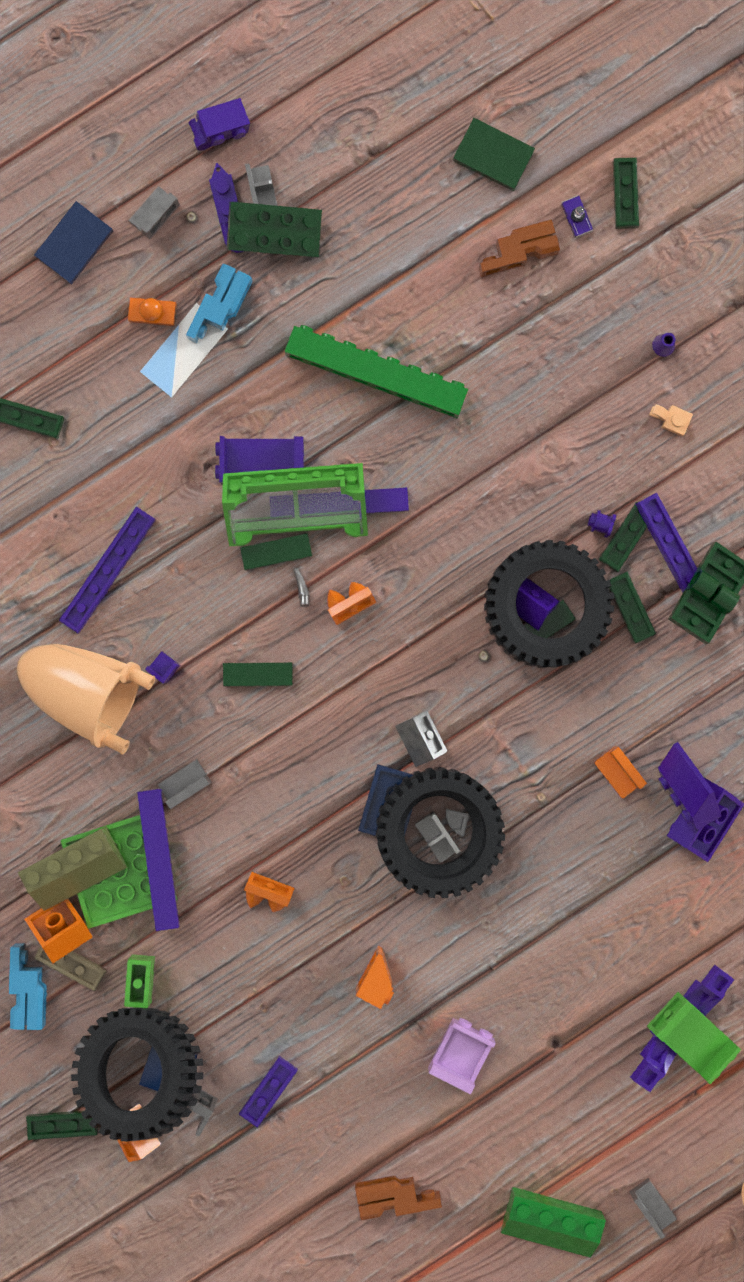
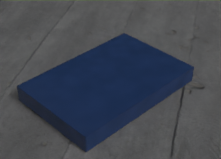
[34,201,113,285]
[358,764,413,836]

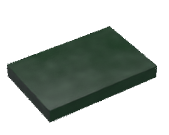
[453,118,535,191]

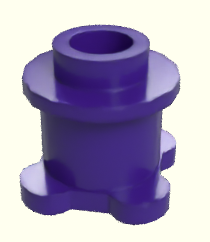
[587,510,617,538]

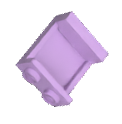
[428,1018,496,1094]

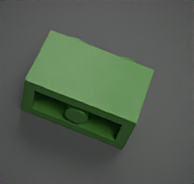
[124,954,155,1008]

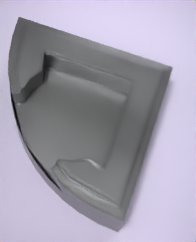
[446,809,469,837]

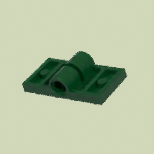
[227,202,322,257]
[668,542,744,645]

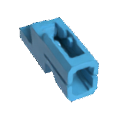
[186,264,253,343]
[9,943,47,1030]

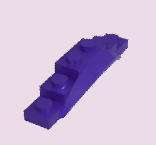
[630,964,735,1092]

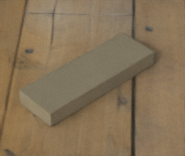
[34,946,107,991]

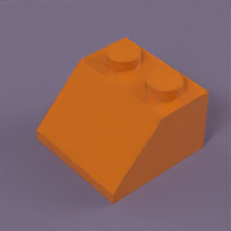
[24,899,93,964]
[356,946,394,1009]

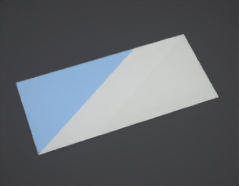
[140,303,228,398]

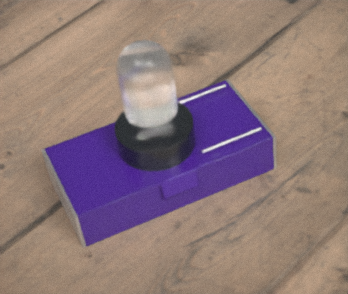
[561,195,593,239]

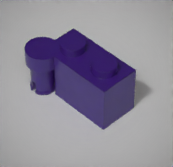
[188,98,250,151]

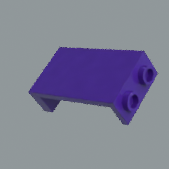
[215,436,304,485]

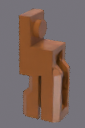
[479,219,560,277]
[355,1176,442,1220]

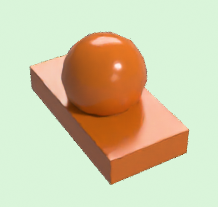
[128,297,177,326]

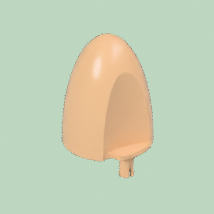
[17,644,155,754]

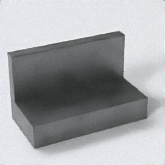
[129,186,180,239]
[395,710,447,767]
[158,759,212,809]
[188,1089,218,1136]
[630,1179,677,1239]

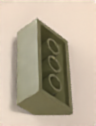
[18,826,127,911]

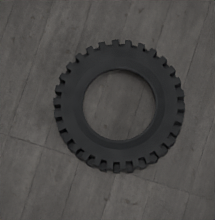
[484,540,614,668]
[376,767,505,898]
[71,1008,204,1142]

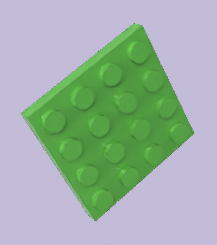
[60,815,178,929]

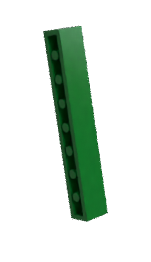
[285,325,468,419]

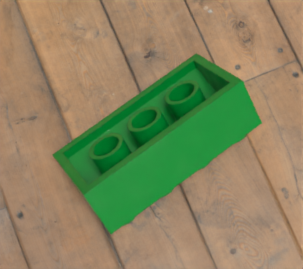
[501,1187,606,1258]

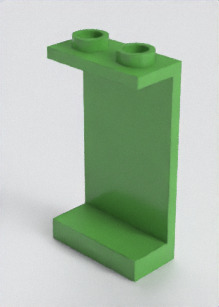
[647,992,741,1084]

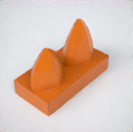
[327,582,377,625]
[244,872,295,913]

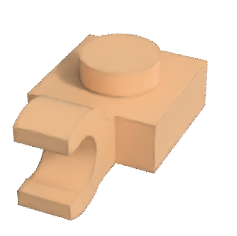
[649,404,693,436]

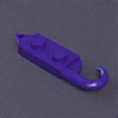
[209,163,244,253]

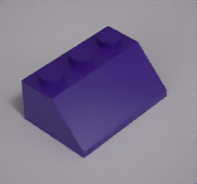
[658,742,721,830]
[667,778,744,862]

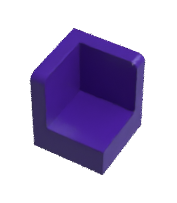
[145,651,181,684]

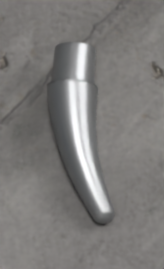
[293,567,310,607]

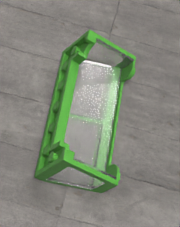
[222,463,368,546]

